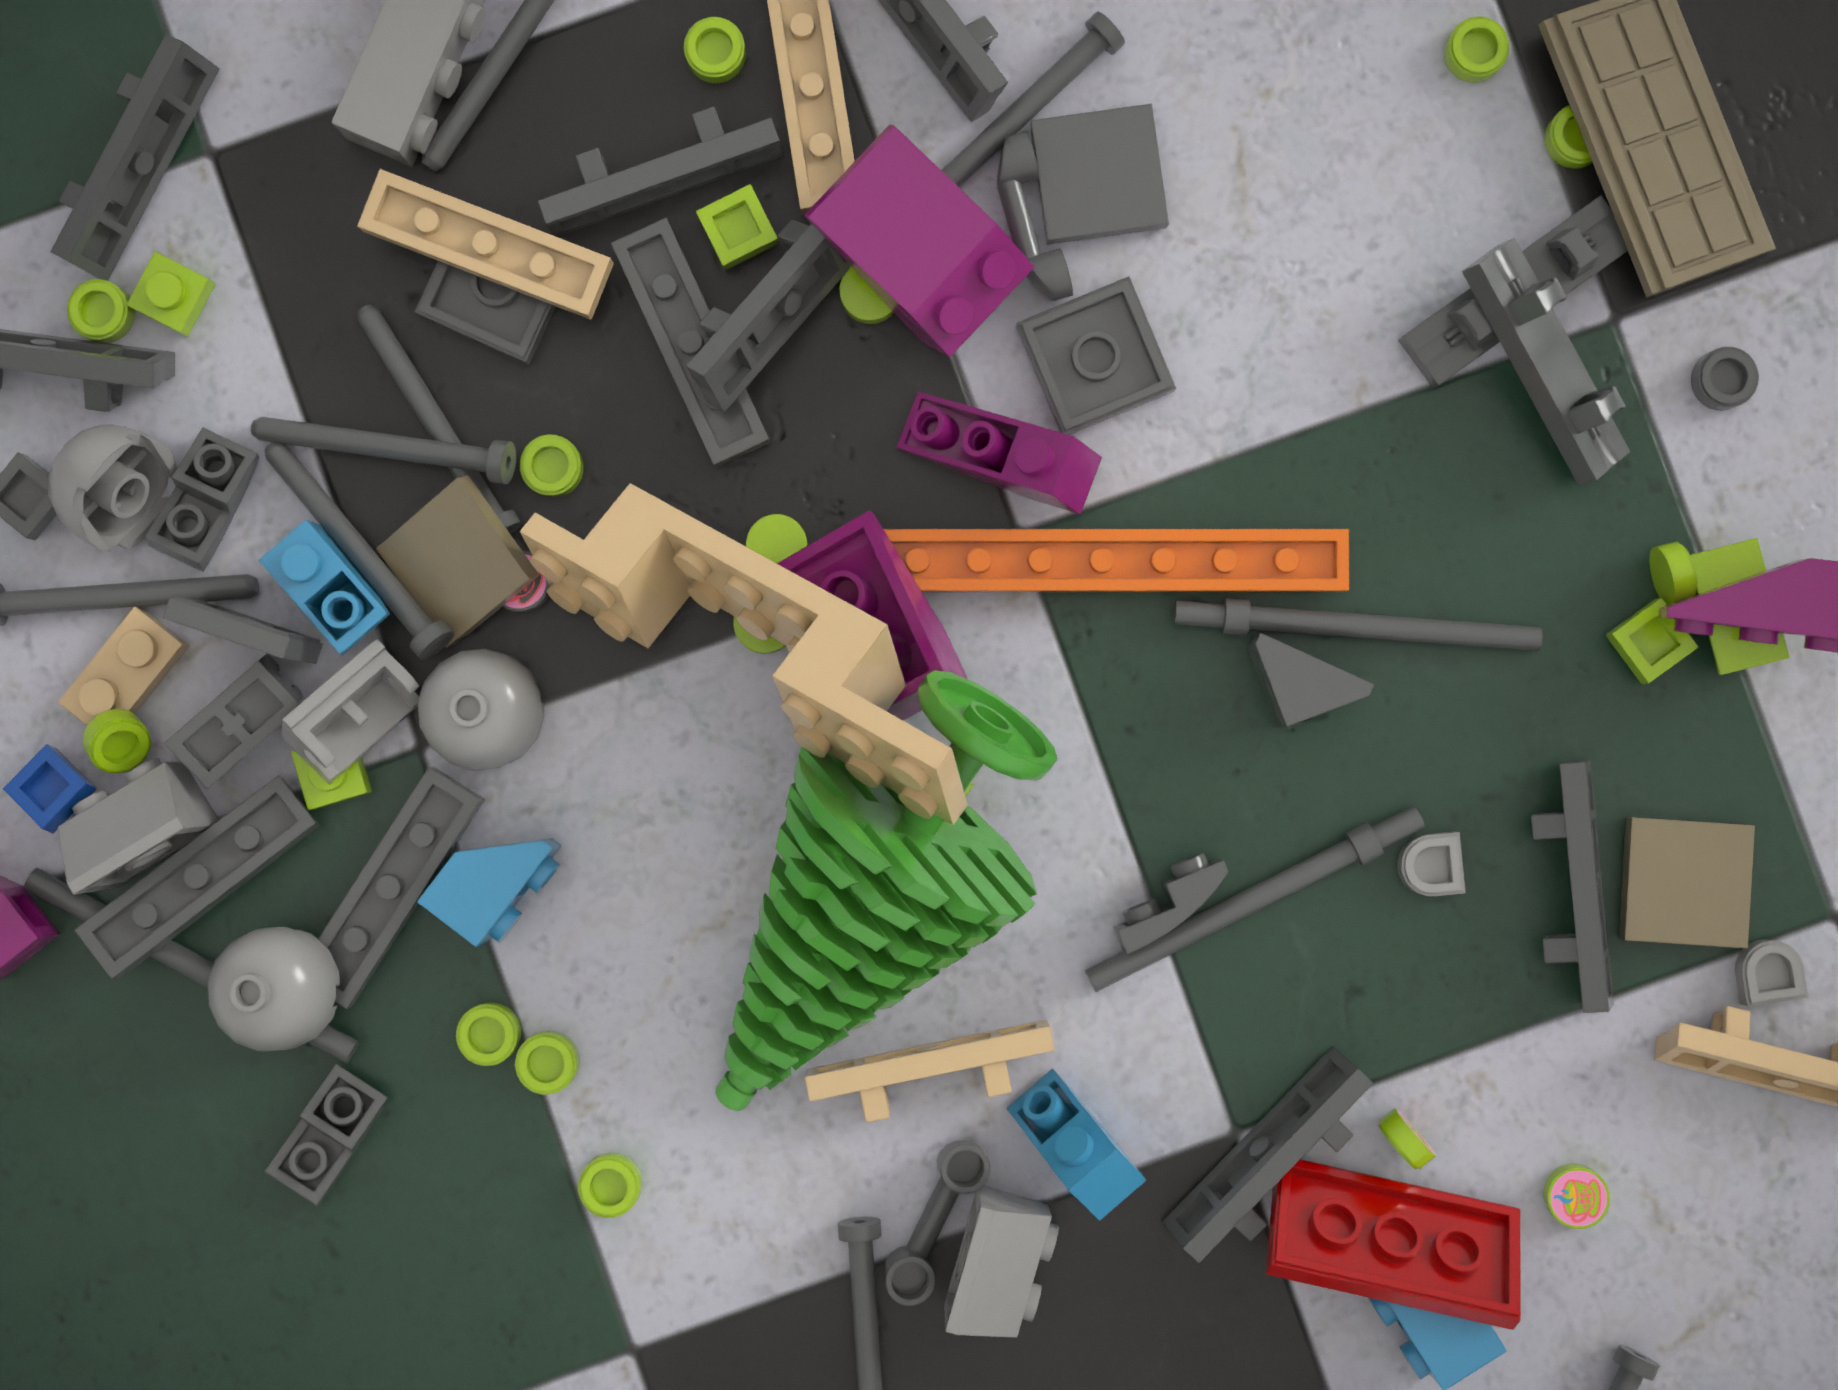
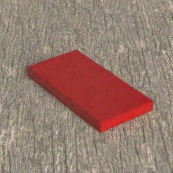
[1266,1159,1521,1330]

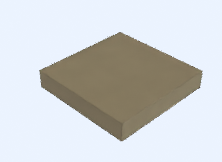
[376,475,540,648]
[1619,817,1755,948]

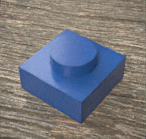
[3,744,97,834]

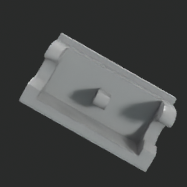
[281,638,419,785]

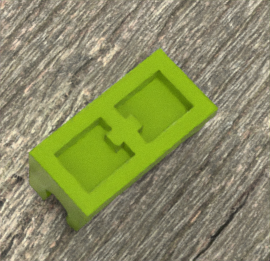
[1690,537,1790,675]

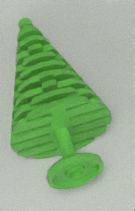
[715,670,1058,1111]

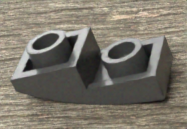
[144,427,259,572]
[1113,852,1229,954]
[265,1064,388,1207]

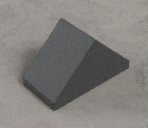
[1247,633,1374,728]

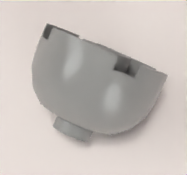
[48,424,177,552]
[417,648,545,770]
[207,927,340,1052]

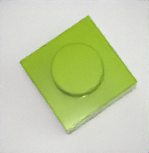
[696,184,779,271]
[127,251,216,337]
[1606,597,1698,684]
[291,751,372,810]

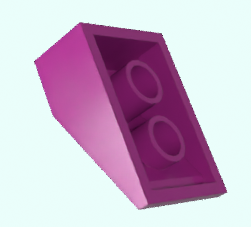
[804,124,1034,357]
[777,511,968,720]

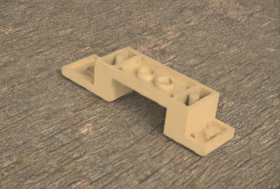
[520,483,968,825]

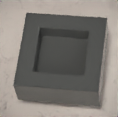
[0,452,56,541]

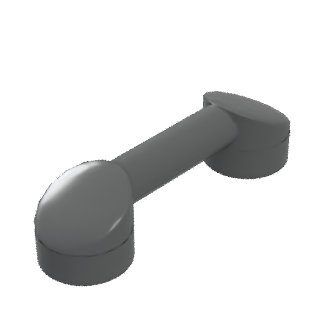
[997,131,1073,301]
[883,1140,990,1306]

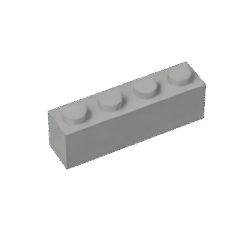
[331,0,486,167]

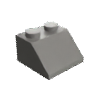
[58,758,219,895]
[944,1185,1059,1338]

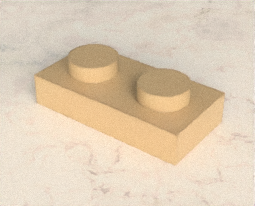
[58,606,190,725]

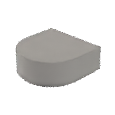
[1397,831,1466,896]
[1735,939,1808,1007]

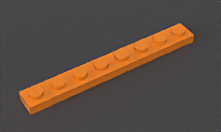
[883,529,1349,592]

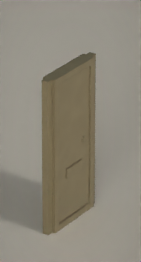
[1538,0,1776,298]

